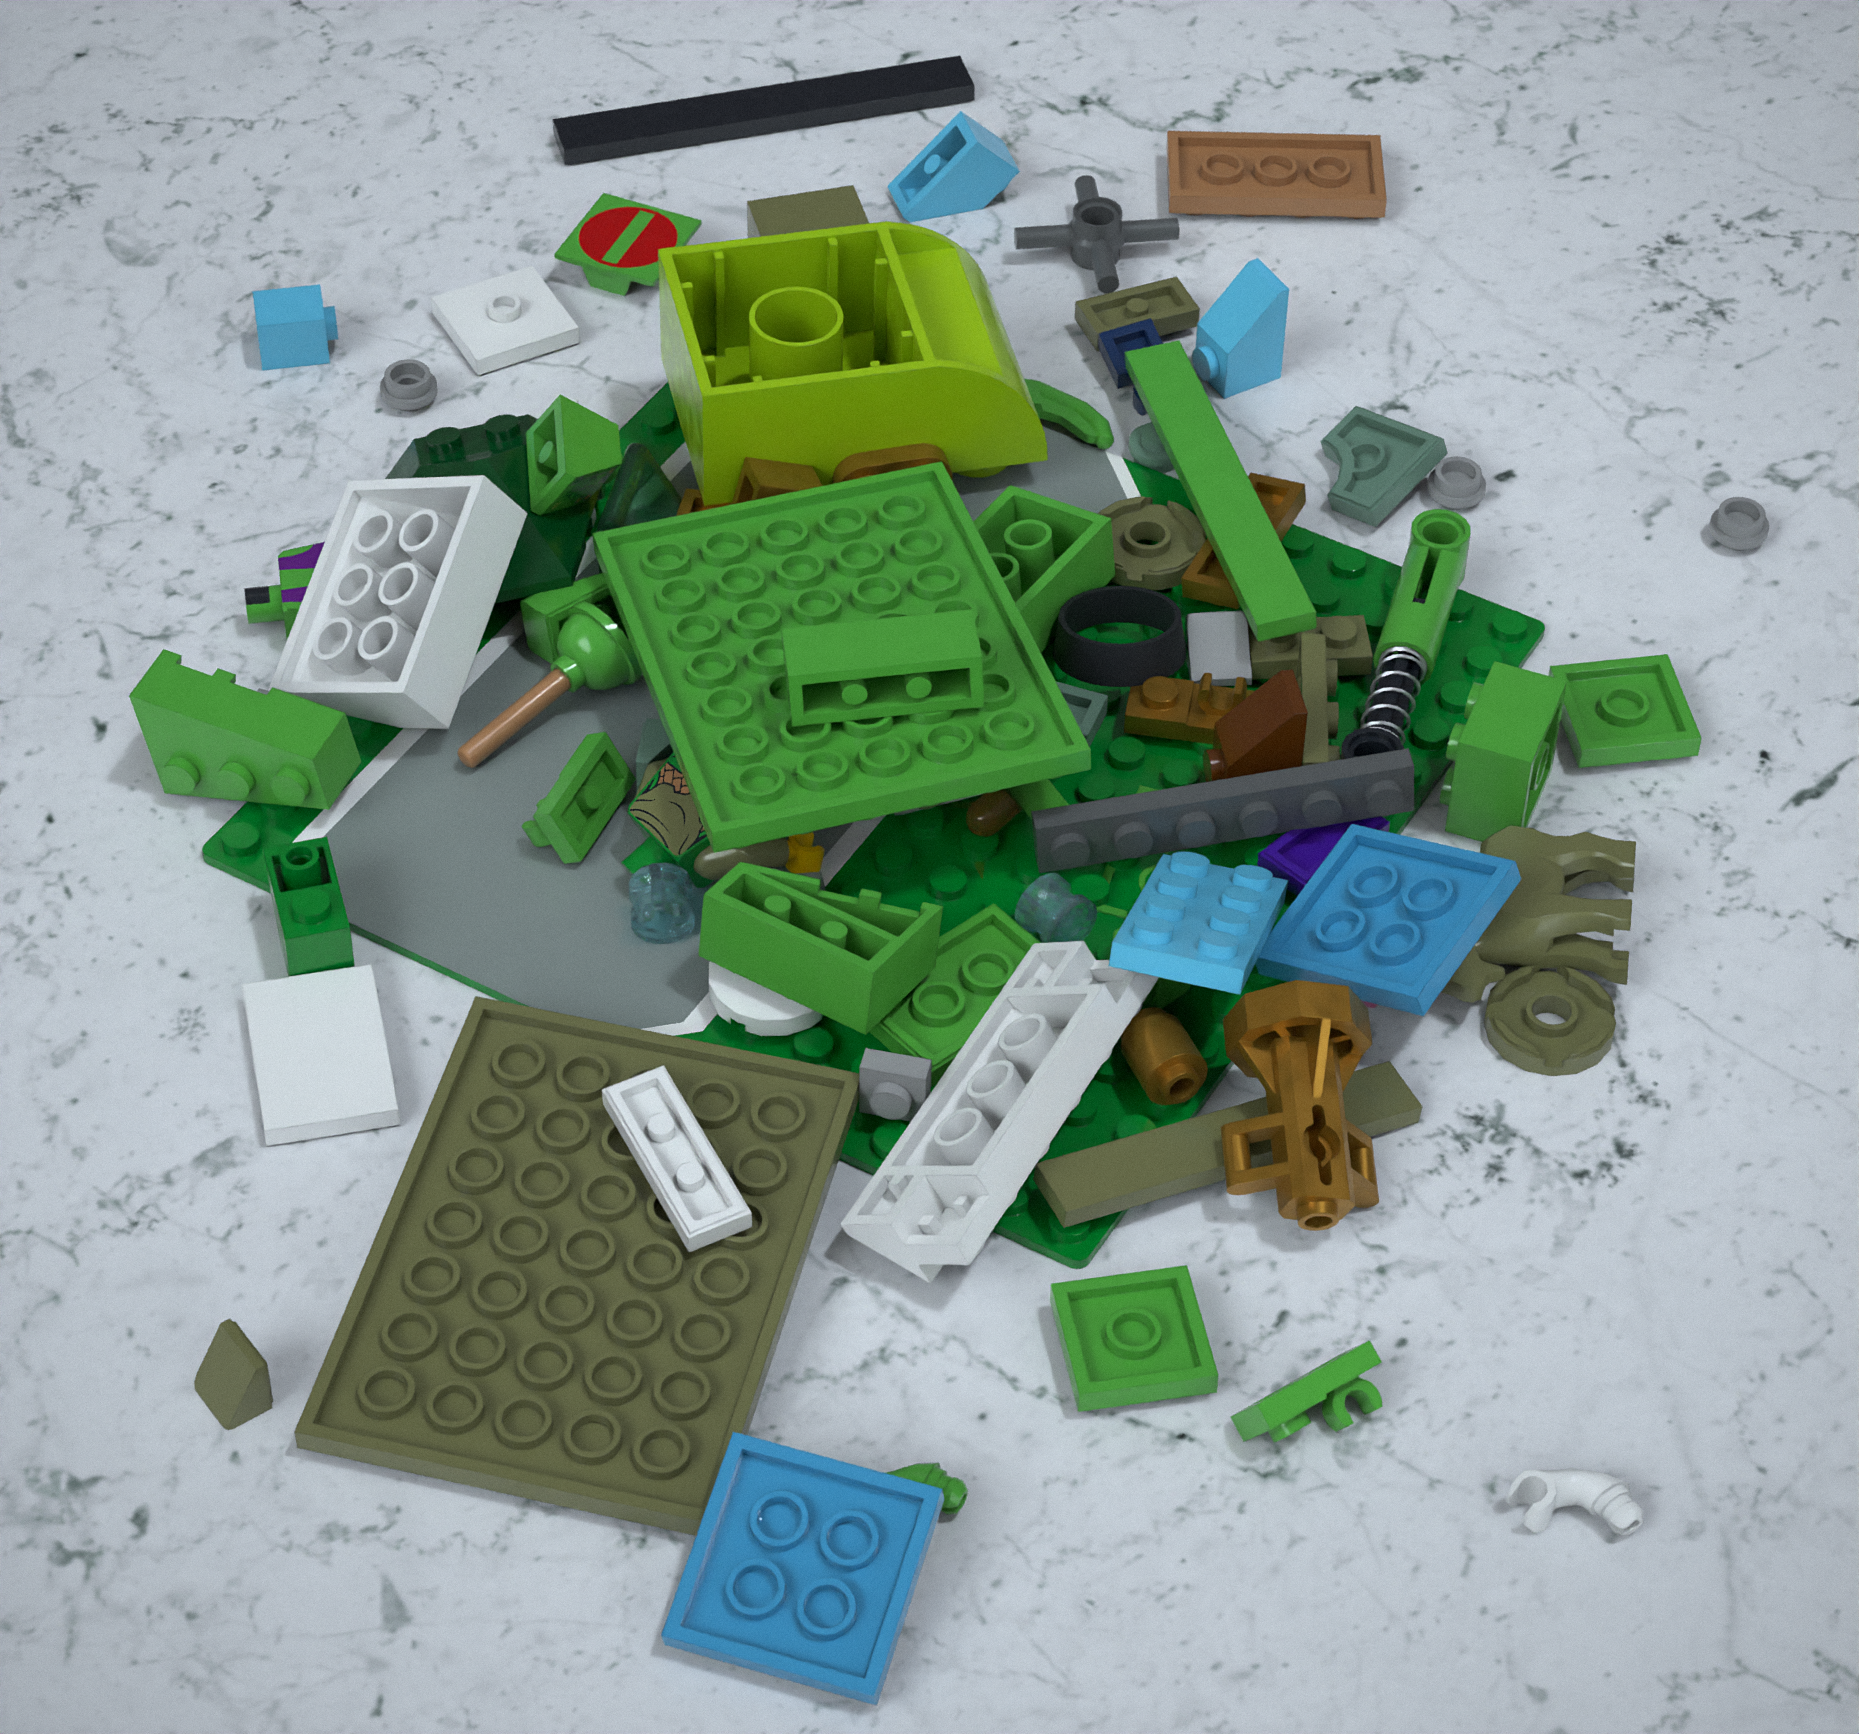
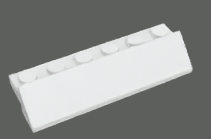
[840,941,1159,1283]

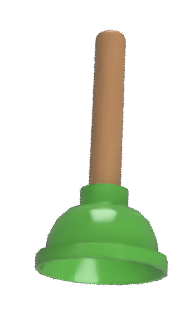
[458,601,642,768]

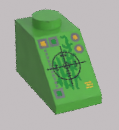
[526,394,623,516]

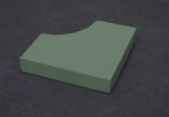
[1320,406,1448,527]

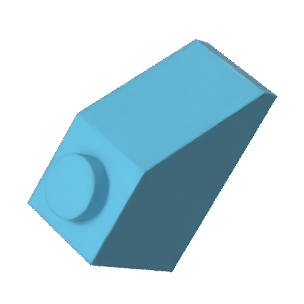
[887,111,1020,222]
[1192,258,1289,399]

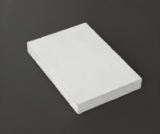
[241,964,401,1146]

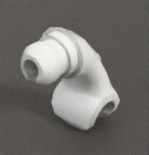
[1507,1468,1643,1535]

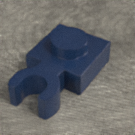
[1098,318,1163,416]

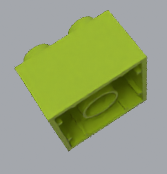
[658,221,1048,506]

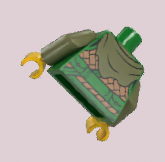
[621,752,825,891]

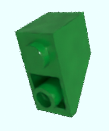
[263,837,355,977]

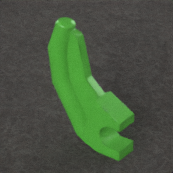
[1024,379,1114,450]

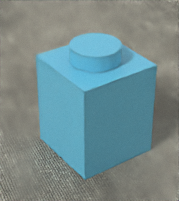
[253,284,339,371]

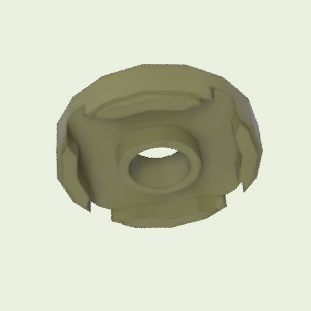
[1098,496,1206,591]
[1484,965,1616,1076]

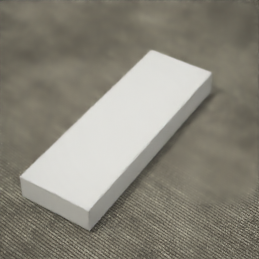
[602,1065,752,1252]

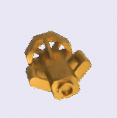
[1221,980,1379,1231]

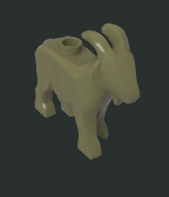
[1441,825,1636,1003]

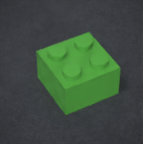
[1439,661,1567,842]

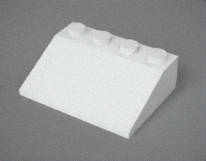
[268,475,527,729]

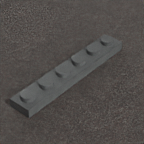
[1031,749,1414,873]

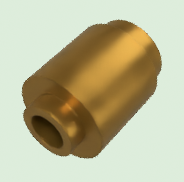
[1120,1007,1208,1105]

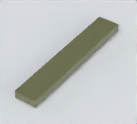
[1033,1061,1423,1228]

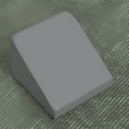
[1184,611,1252,686]

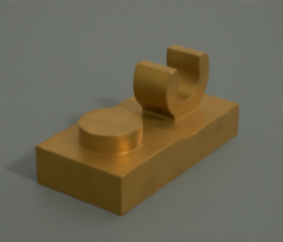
[1124,673,1254,744]

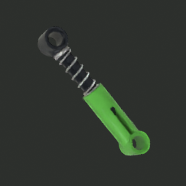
[1340,509,1471,760]

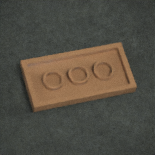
[1166,131,1387,219]

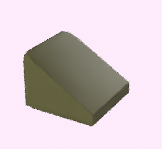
[194,1318,273,1430]

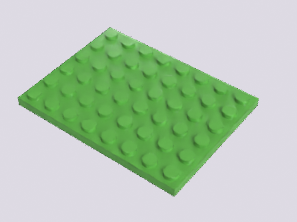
[592,461,1091,853]

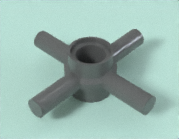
[1014,175,1179,293]

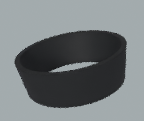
[1053,586,1187,687]

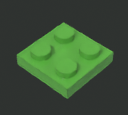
[1548,654,1702,768]
[1050,1265,1219,1412]

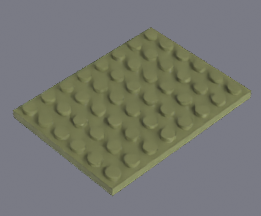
[294,996,859,1536]

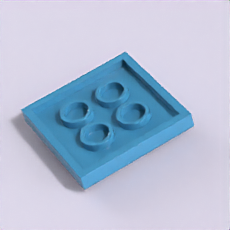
[1255,824,1521,1016]
[661,1432,944,1706]

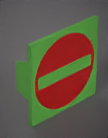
[554,193,702,296]

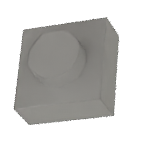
[859,1048,932,1121]

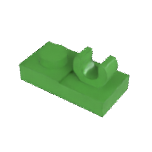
[521,732,636,864]
[1230,1340,1383,1443]

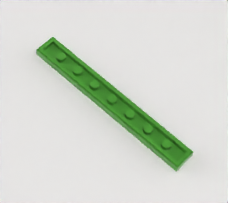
[1125,340,1317,642]

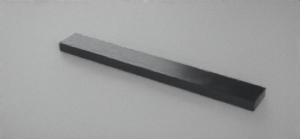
[553,55,975,165]

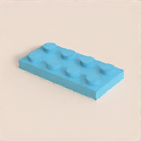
[1109,852,1288,995]

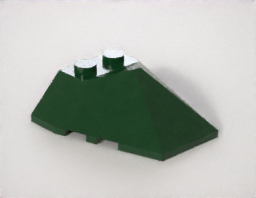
[385,414,607,604]

